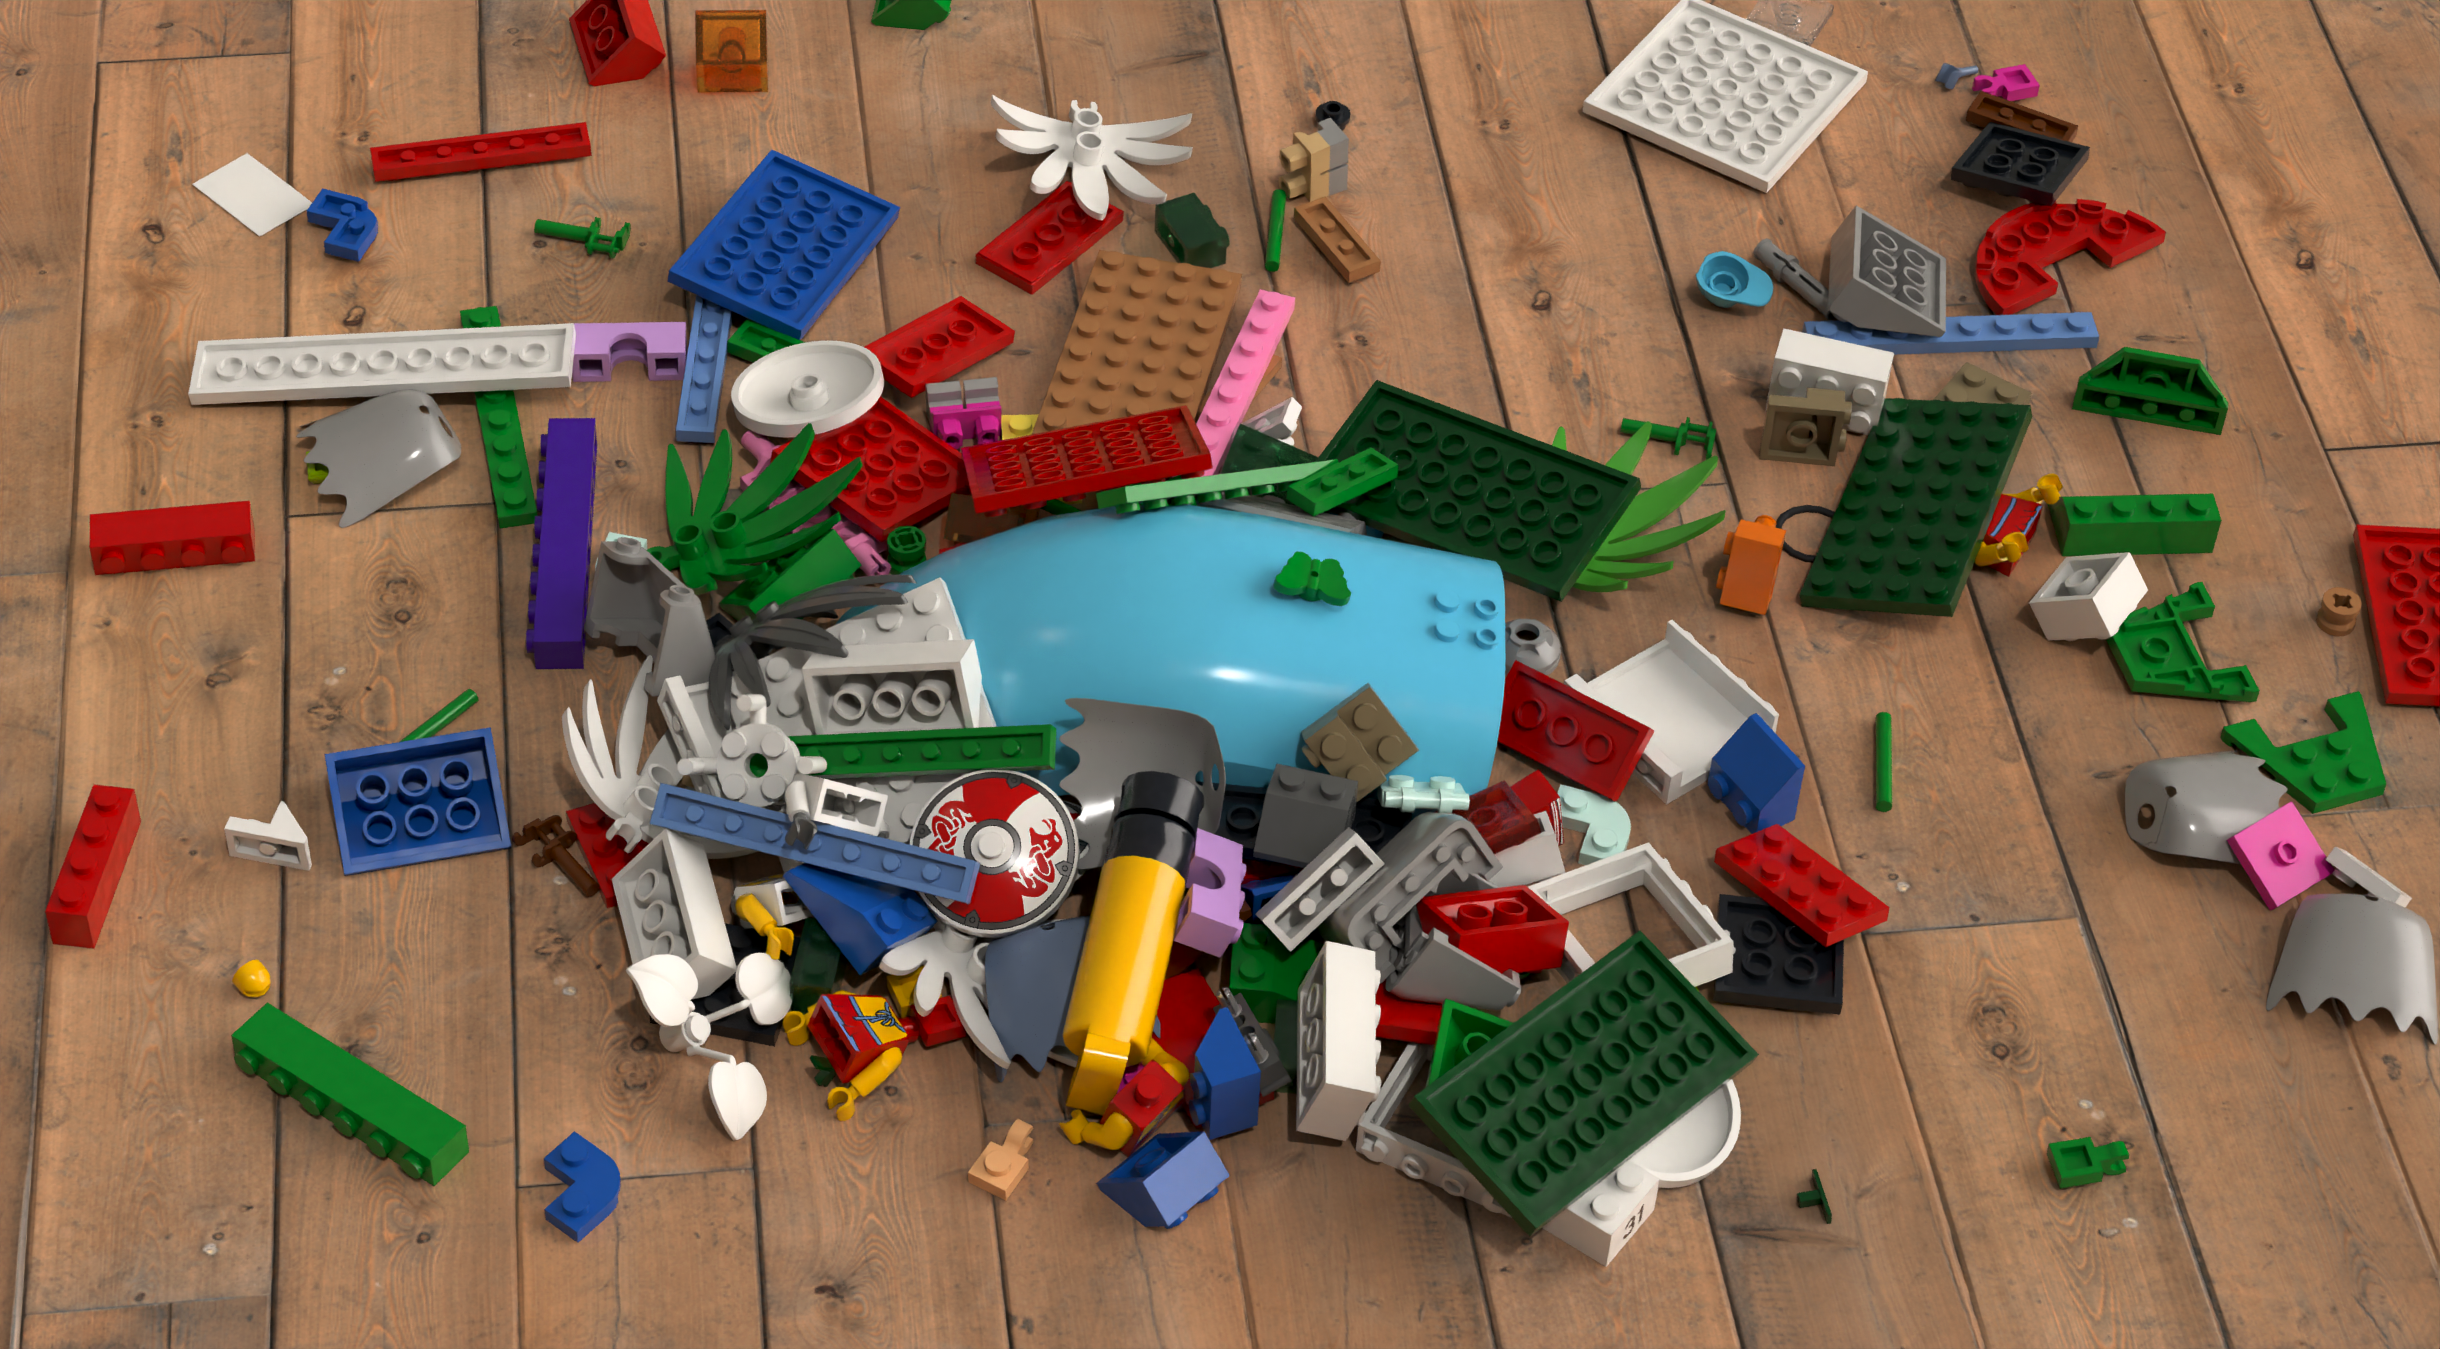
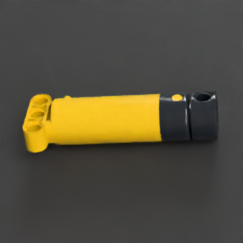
[1063,771,1205,1116]

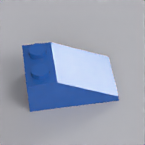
[783,863,938,975]

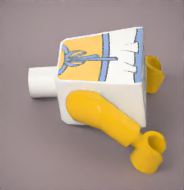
[731,873,813,960]

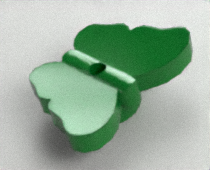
[1273,552,1351,606]

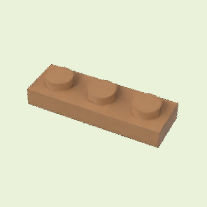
[1294,196,1381,283]

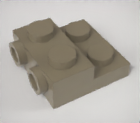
[1759,387,1852,466]
[1301,683,1419,802]

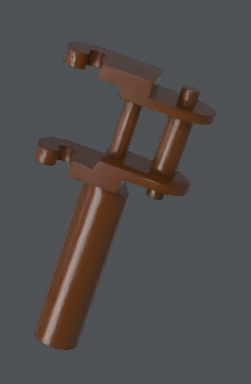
[512,815,599,897]

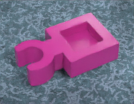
[1972,64,2040,101]

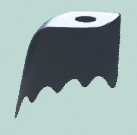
[985,915,1161,1082]

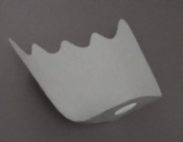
[296,390,461,528]
[1059,698,1226,870]
[2125,750,2287,864]
[2266,894,2438,1044]

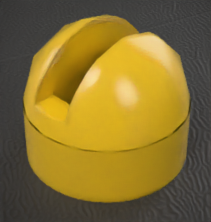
[232,960,271,998]

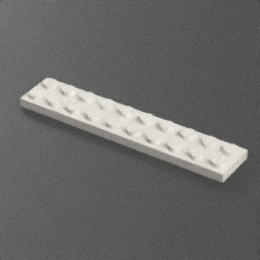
[188,323,576,405]

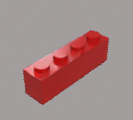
[89,501,255,575]
[45,784,141,949]

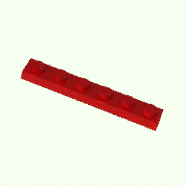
[370,122,592,182]

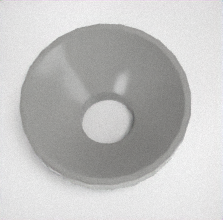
[1505,619,1561,676]

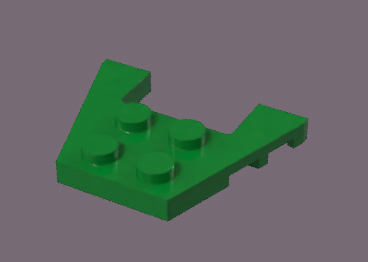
[2106,582,2260,702]
[2220,691,2386,814]

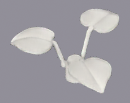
[626,952,793,1141]

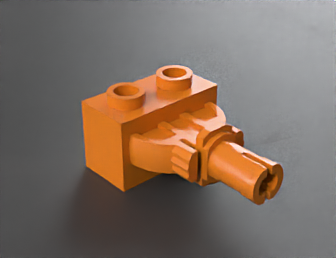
[1716,515,1786,615]

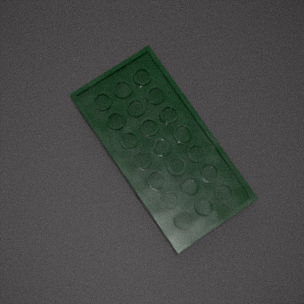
[1315,380,1641,602]
[1799,398,2032,617]
[1408,930,1759,1237]

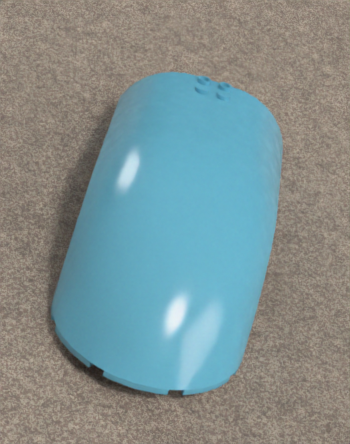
[835,505,1506,825]

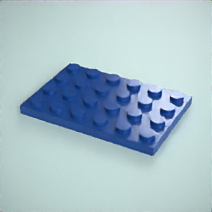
[667,150,900,340]

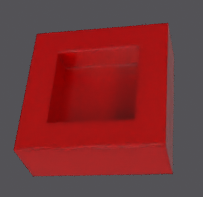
[909,995,966,1047]

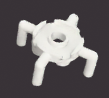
[677,694,827,809]

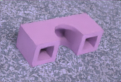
[572,322,687,382]
[1174,828,1246,958]

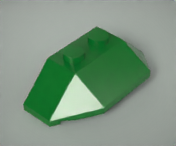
[2072,347,2229,435]

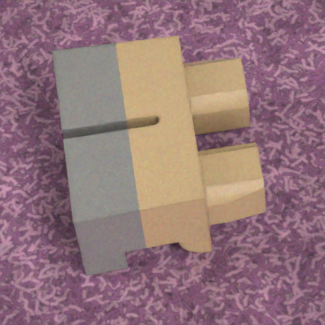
[1279,118,1349,202]

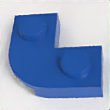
[307,188,378,262]
[544,1131,621,1243]

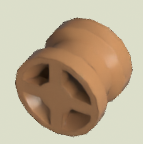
[2316,587,2362,636]

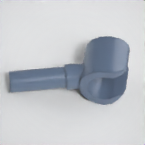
[1935,63,1978,89]

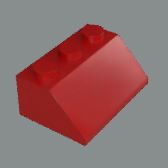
[569,0,666,87]
[1416,885,1569,974]

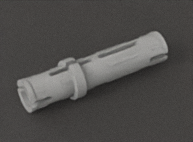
[1753,238,1835,320]

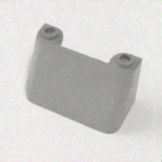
[584,537,716,696]
[1317,812,1503,983]
[1386,872,1522,1011]

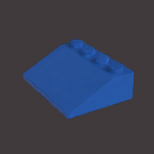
[324,727,511,876]

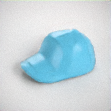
[1696,251,1773,308]

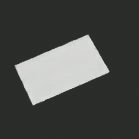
[192,153,312,236]

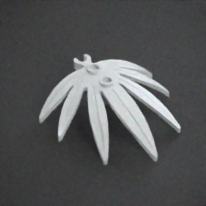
[991,94,1193,220]
[562,655,757,859]
[879,906,1079,1069]

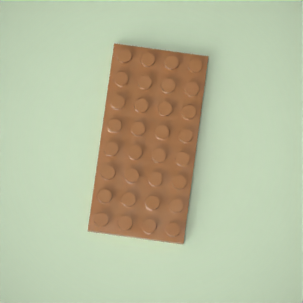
[1032,250,1242,434]

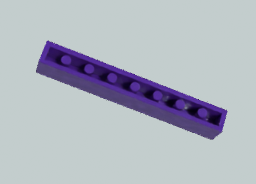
[526,418,598,669]

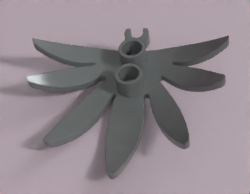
[709,575,917,730]

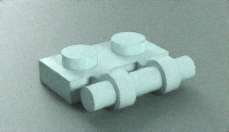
[1377,775,1469,814]

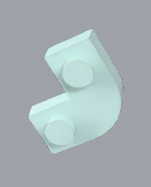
[1557,784,1631,865]

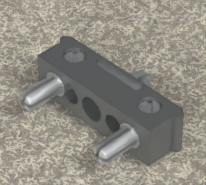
[1213,987,1291,1097]

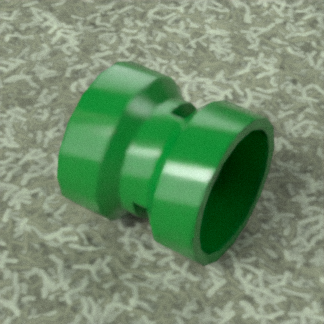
[887,526,926,575]

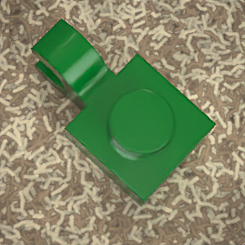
[2047,1137,2129,1189]

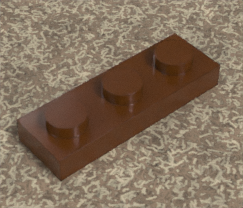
[1966,91,2078,142]

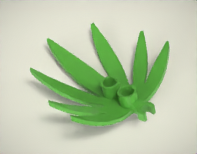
[1552,421,1726,592]

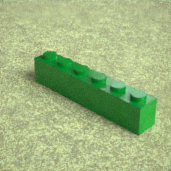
[231,1002,469,1186]

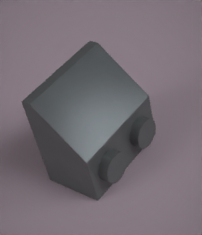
[1253,764,1358,868]

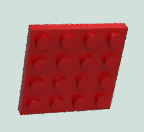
[770,396,971,542]

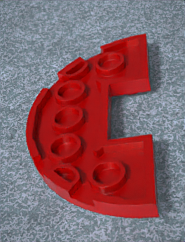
[1975,199,2166,315]

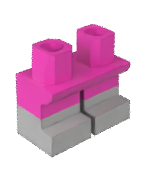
[925,377,1001,449]

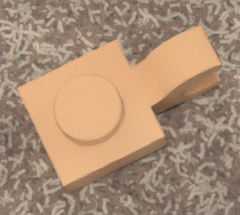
[968,1119,1033,1201]

